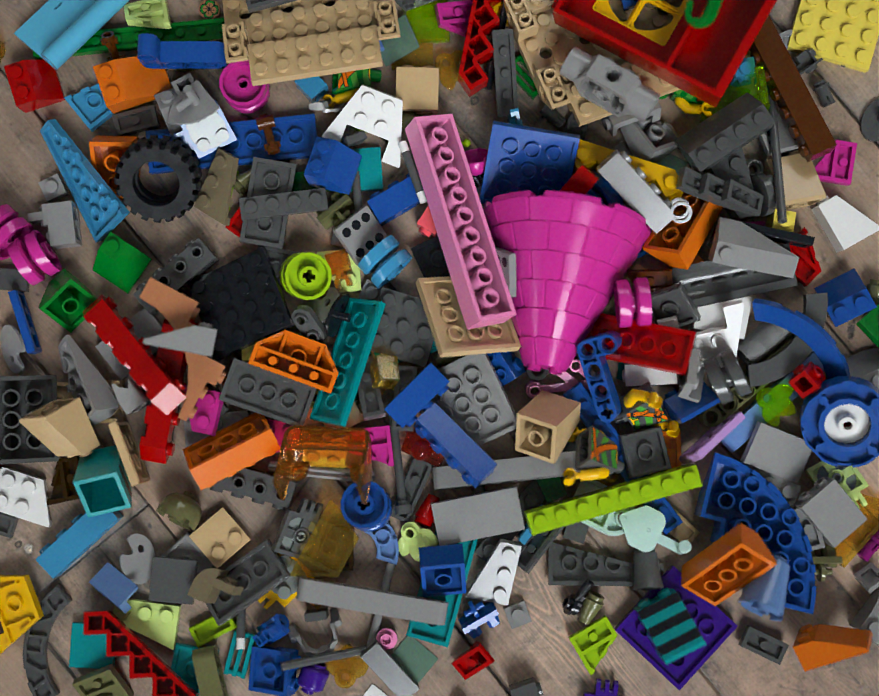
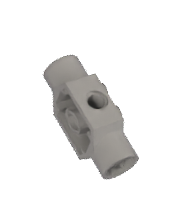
[560,46,661,122]

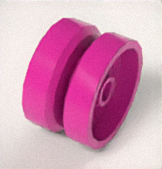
[219,60,270,113]
[0,204,33,260]
[7,230,62,286]
[614,277,652,328]

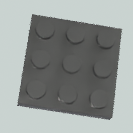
[371,287,434,367]

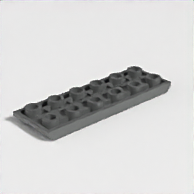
[673,243,798,307]

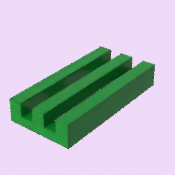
[515,54,539,100]

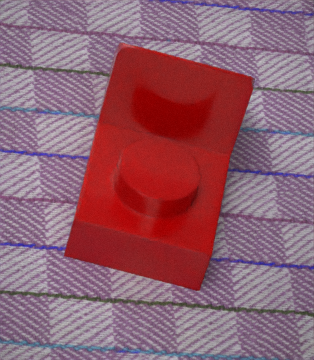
[451,640,495,680]

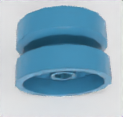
[357,235,413,289]

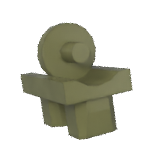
[316,192,354,231]
[811,546,843,581]

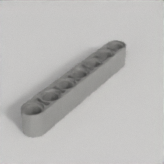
[432,451,580,490]
[296,577,448,625]

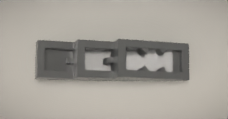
[676,166,764,216]

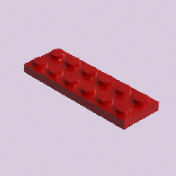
[585,314,696,376]

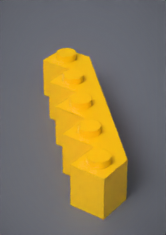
[573,139,683,201]

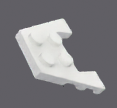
[322,84,403,168]
[657,300,744,373]

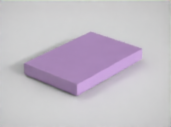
[679,412,746,465]

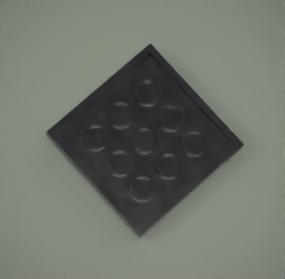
[188,247,295,361]

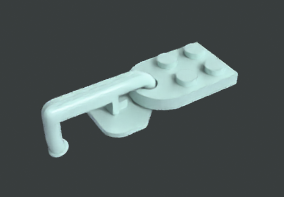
[573,480,692,555]

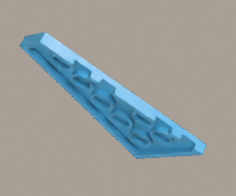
[40,119,130,242]

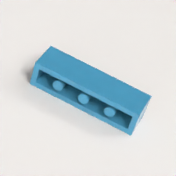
[35,511,124,579]

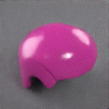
[464,148,488,176]

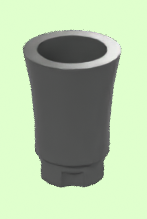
[633,547,664,591]

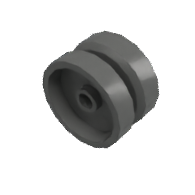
[703,349,752,405]

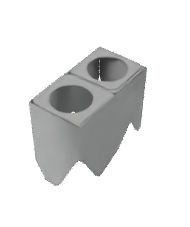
[108,378,151,415]

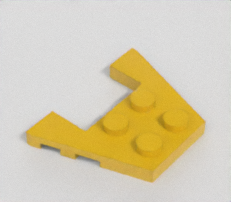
[0,575,44,654]

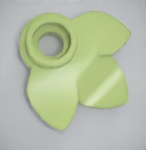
[398,521,439,562]

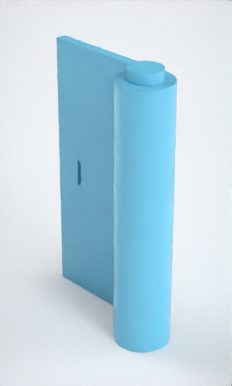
[14,0,130,70]

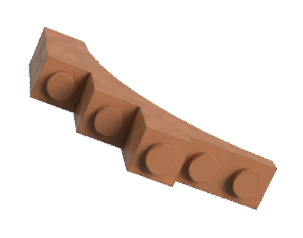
[140,277,227,421]

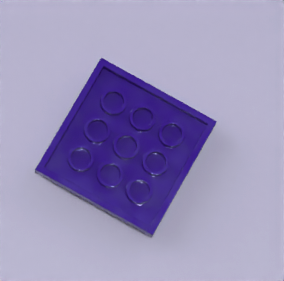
[614,565,738,691]

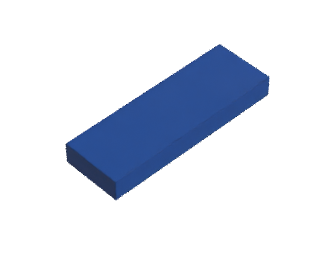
[8,290,42,354]

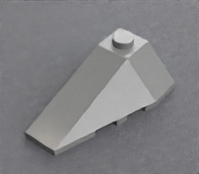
[620,117,680,163]
[708,217,799,278]

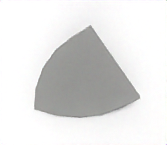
[167,80,220,125]

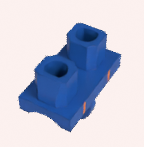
[458,600,500,639]
[252,614,290,647]

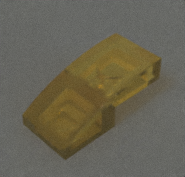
[391,43,434,70]

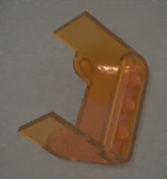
[273,425,372,504]

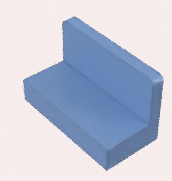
[89,563,138,614]

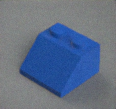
[304,136,362,195]
[814,268,877,327]
[662,381,721,423]
[419,544,466,597]

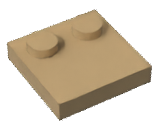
[189,507,251,569]

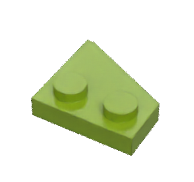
[568,615,618,675]

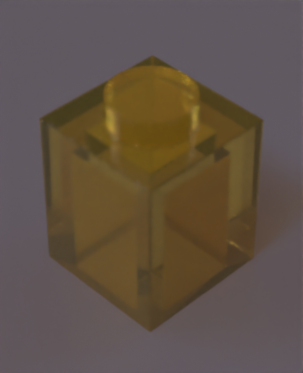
[370,354,400,389]

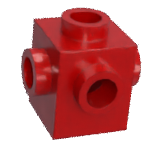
[788,361,826,399]

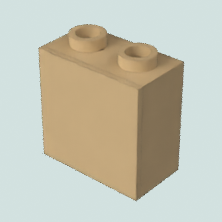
[396,65,439,116]

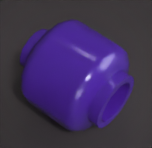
[297,663,329,695]

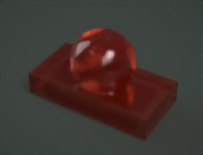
[401,431,444,467]

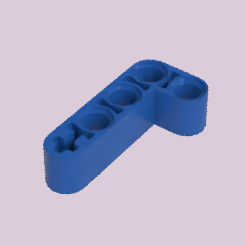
[137,33,227,69]
[577,331,622,422]

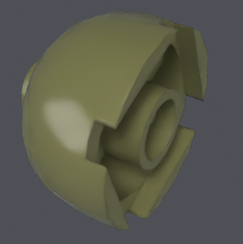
[156,491,202,531]

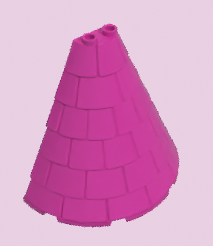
[482,191,651,375]

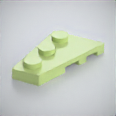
[113,598,181,650]

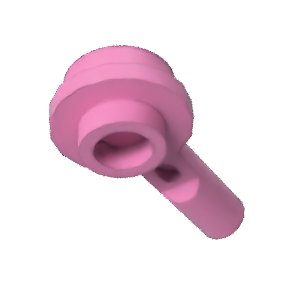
[376,628,398,650]

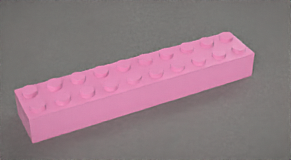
[405,114,516,330]

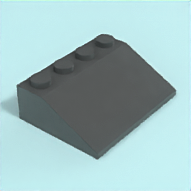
[0,375,59,464]

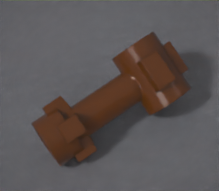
[101,31,126,62]
[255,113,281,155]

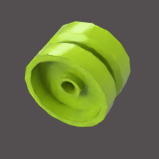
[279,252,332,300]

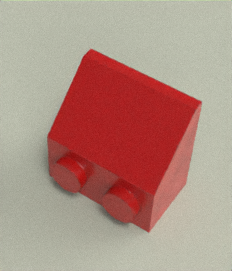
[4,60,65,113]

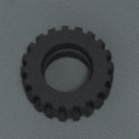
[114,135,202,223]

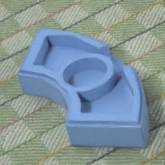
[365,522,399,565]

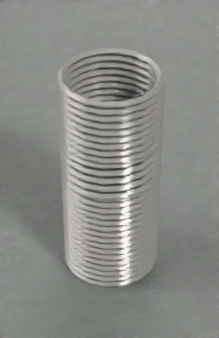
[737,306,792,365]

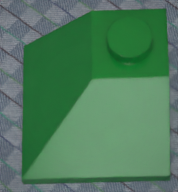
[93,232,152,294]
[39,268,97,333]

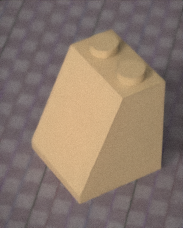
[762,150,826,210]
[515,390,581,464]
[19,398,100,458]

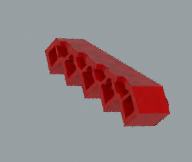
[458,0,503,97]
[83,294,187,415]
[139,318,198,464]
[83,610,199,696]

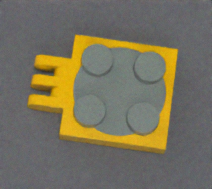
[257,553,316,610]

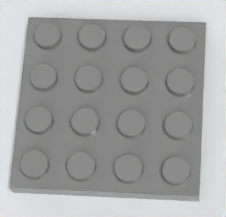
[420,354,517,462]

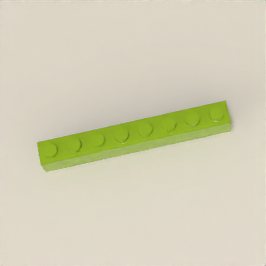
[524,463,702,535]

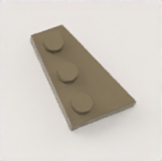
[194,148,239,226]

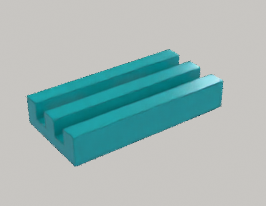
[223,630,255,679]

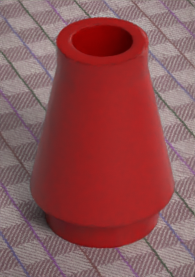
[415,494,440,527]

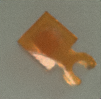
[325,249,353,290]

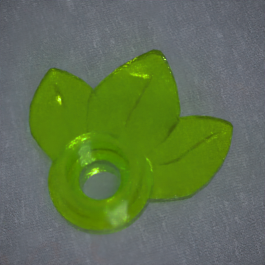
[756,384,797,427]

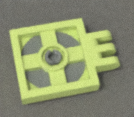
[805,461,869,509]

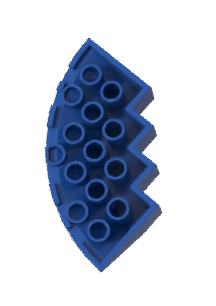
[694,452,816,615]

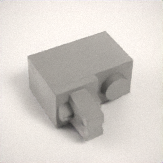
[28,201,82,249]

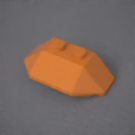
[248,330,339,394]

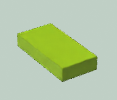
[188,616,237,648]

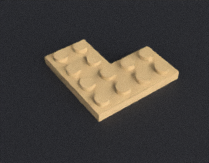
[416,276,521,357]

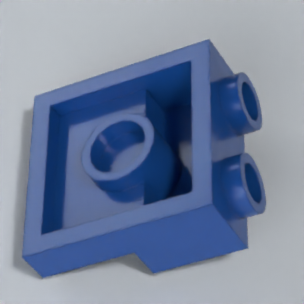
[248,645,301,696]

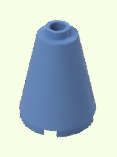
[738,555,790,622]

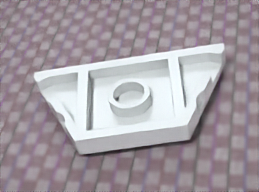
[0,467,52,528]

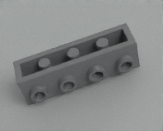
[133,238,219,315]
[210,467,298,510]

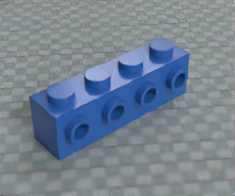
[414,403,497,488]

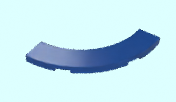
[752,298,850,379]

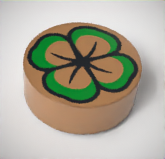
[199,0,221,20]

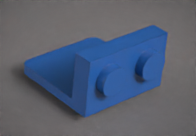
[487,351,526,386]

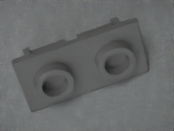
[792,48,823,75]

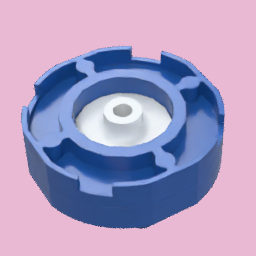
[800,376,879,468]

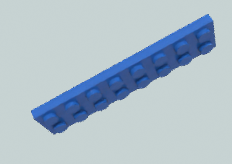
[146,114,317,175]

